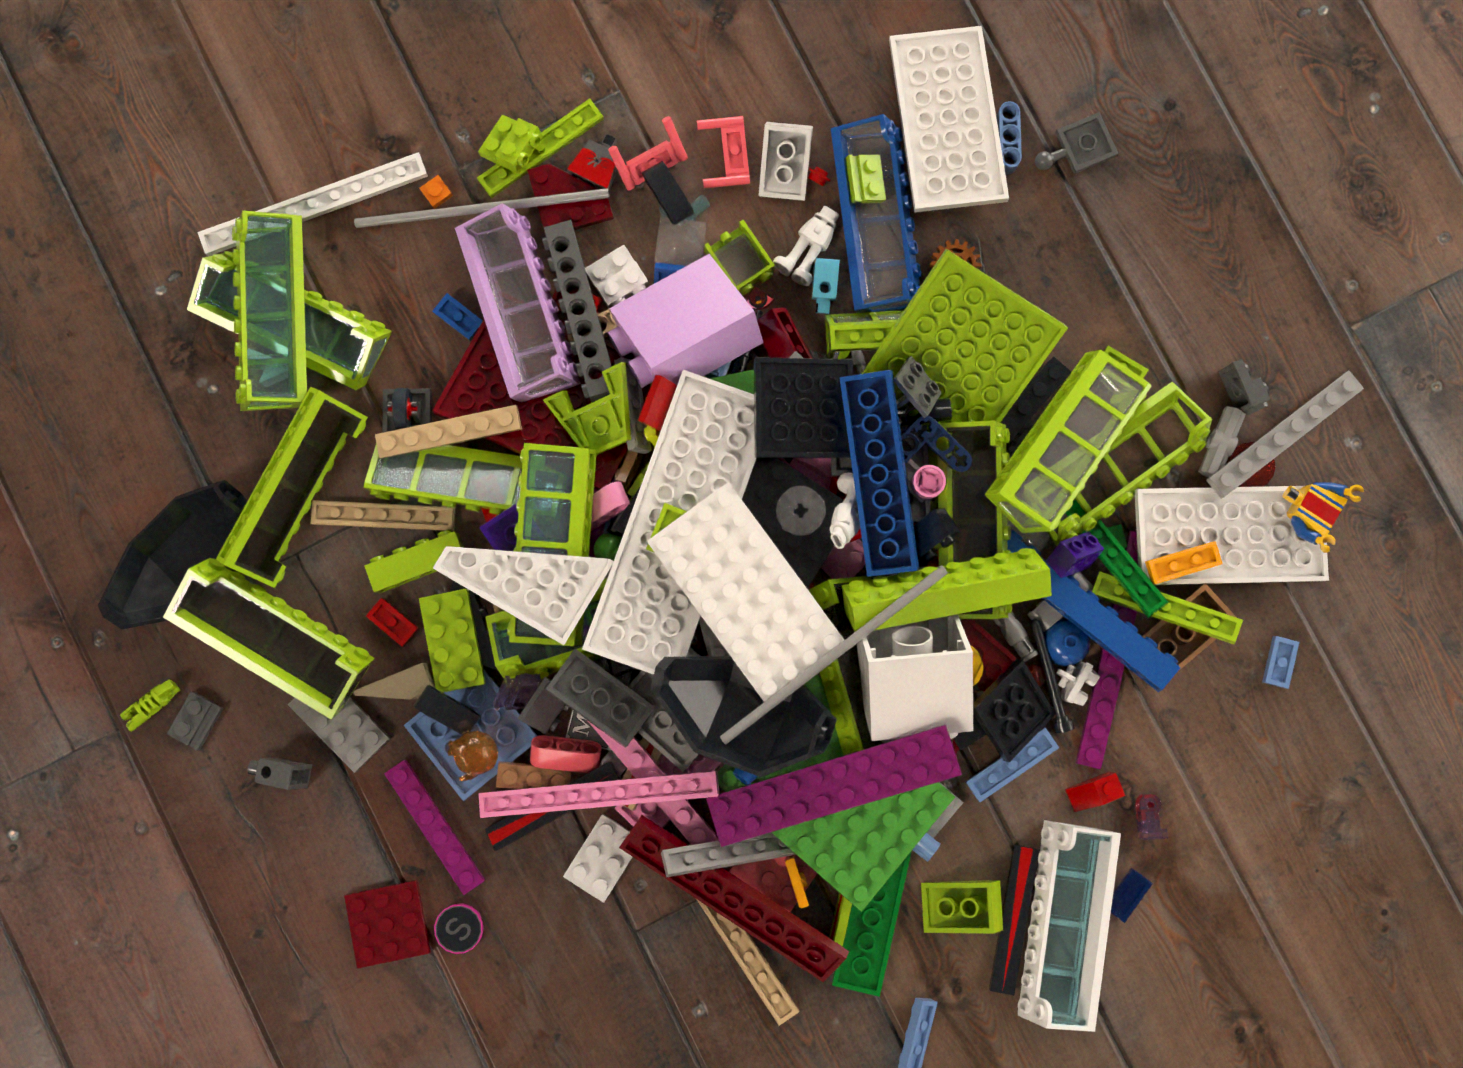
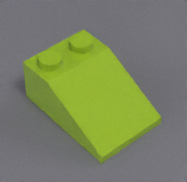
[921,880,1003,934]

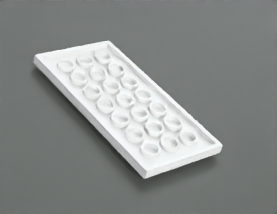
[889,26,1009,212]
[647,482,844,702]
[1134,486,1329,585]

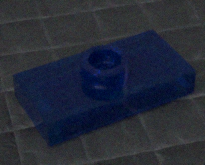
[1111,868,1153,923]

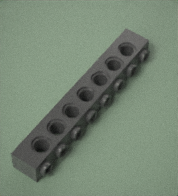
[542,220,612,403]

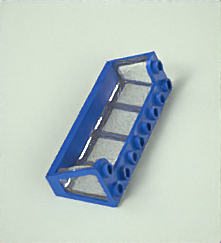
[831,114,921,313]

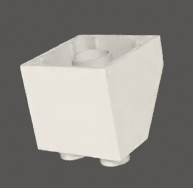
[857,614,973,743]

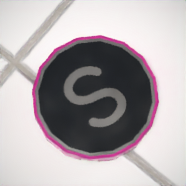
[434,903,484,954]

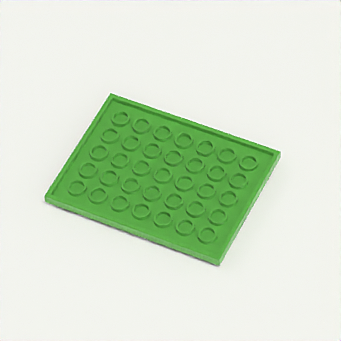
[718,675,955,912]

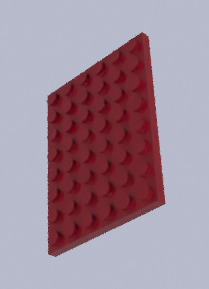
[432,291,650,491]

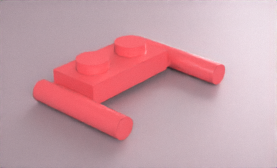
[608,116,688,190]
[697,116,750,189]

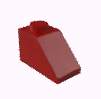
[1065,771,1126,812]

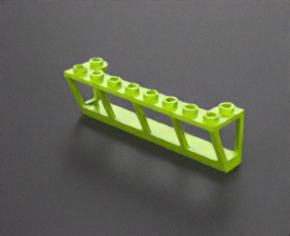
[1023,382,1212,546]

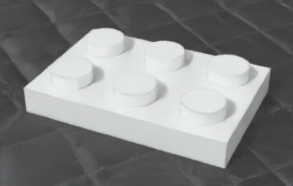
[563,814,632,903]

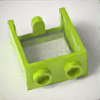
[704,220,775,296]

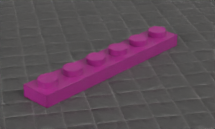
[384,759,485,895]

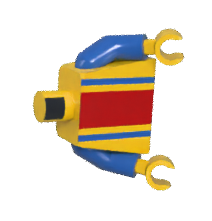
[1282,482,1364,553]

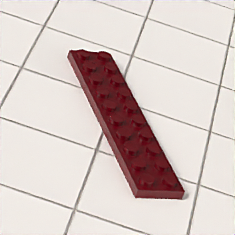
[619,815,849,983]

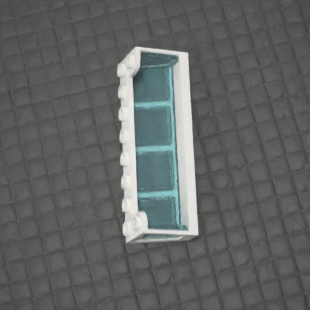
[1018,820,1121,1032]

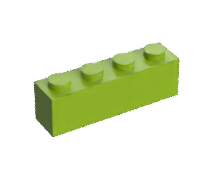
[364,529,464,594]

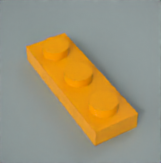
[1145,541,1223,584]

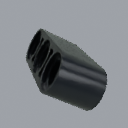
[642,161,694,226]
[413,685,481,737]

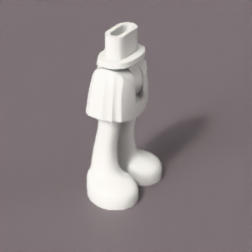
[773,206,839,286]
[830,473,860,549]

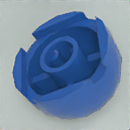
[1043,619,1090,667]

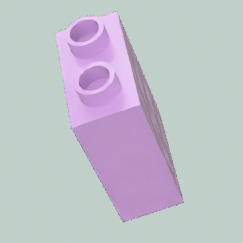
[607,254,763,388]

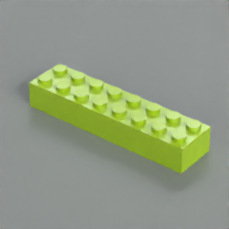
[842,548,1052,632]

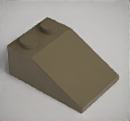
[353,663,435,700]

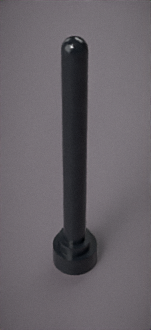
[1031,619,1075,733]

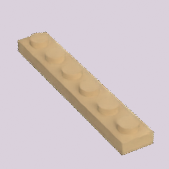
[375,405,522,459]

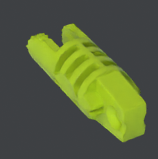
[120,679,180,732]

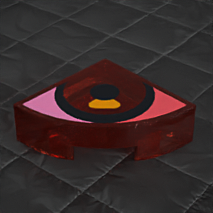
[746,287,775,311]

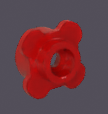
[807,166,830,187]

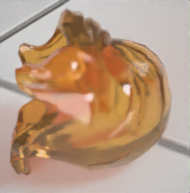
[448,731,498,782]

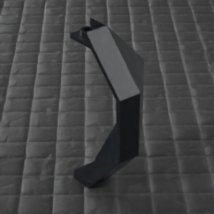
[98,480,248,630]
[651,656,837,777]

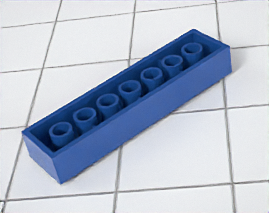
[840,370,919,577]

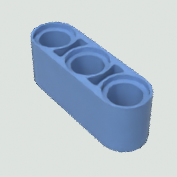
[996,101,1022,175]

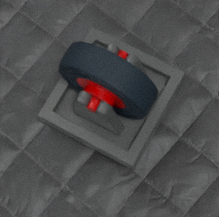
[382,388,432,433]

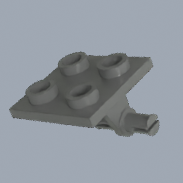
[893,356,942,424]

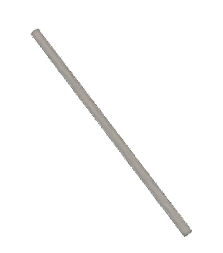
[354,188,609,228]
[720,565,948,744]

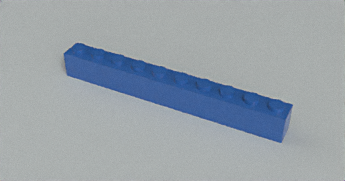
[967,513,1181,692]

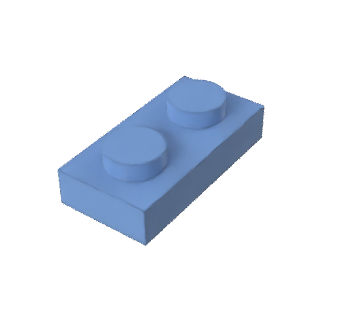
[1262,636,1299,689]

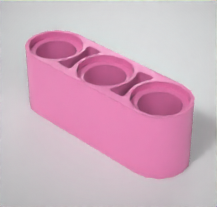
[569,481,630,531]

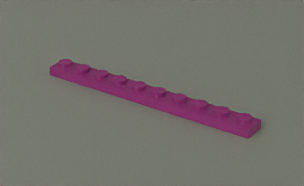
[1075,531,1138,769]

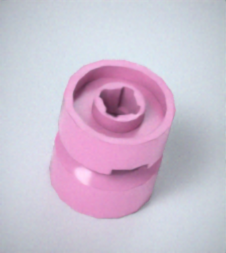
[911,465,946,499]

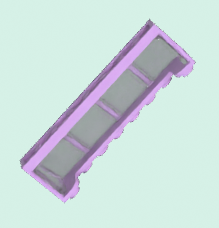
[455,203,581,402]

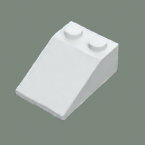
[759,122,813,201]

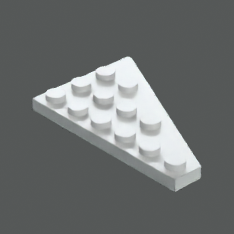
[433,546,614,645]

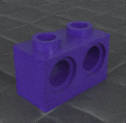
[1046,532,1104,579]

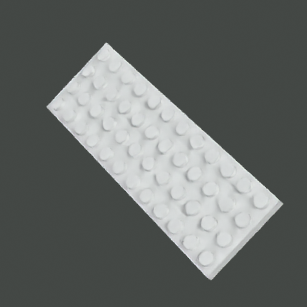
[582,370,756,674]

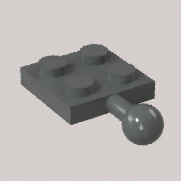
[1035,112,1119,174]

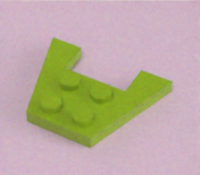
[543,362,631,456]

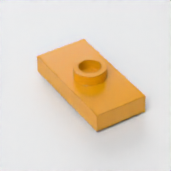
[784,855,809,908]

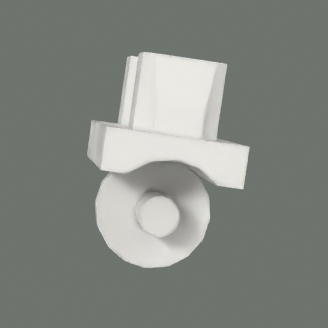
[1056,661,1100,706]

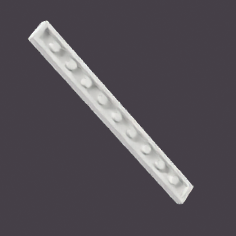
[198,152,428,256]

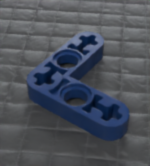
[901,416,972,472]

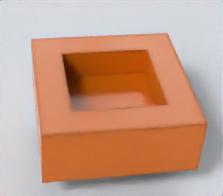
[419,175,453,209]

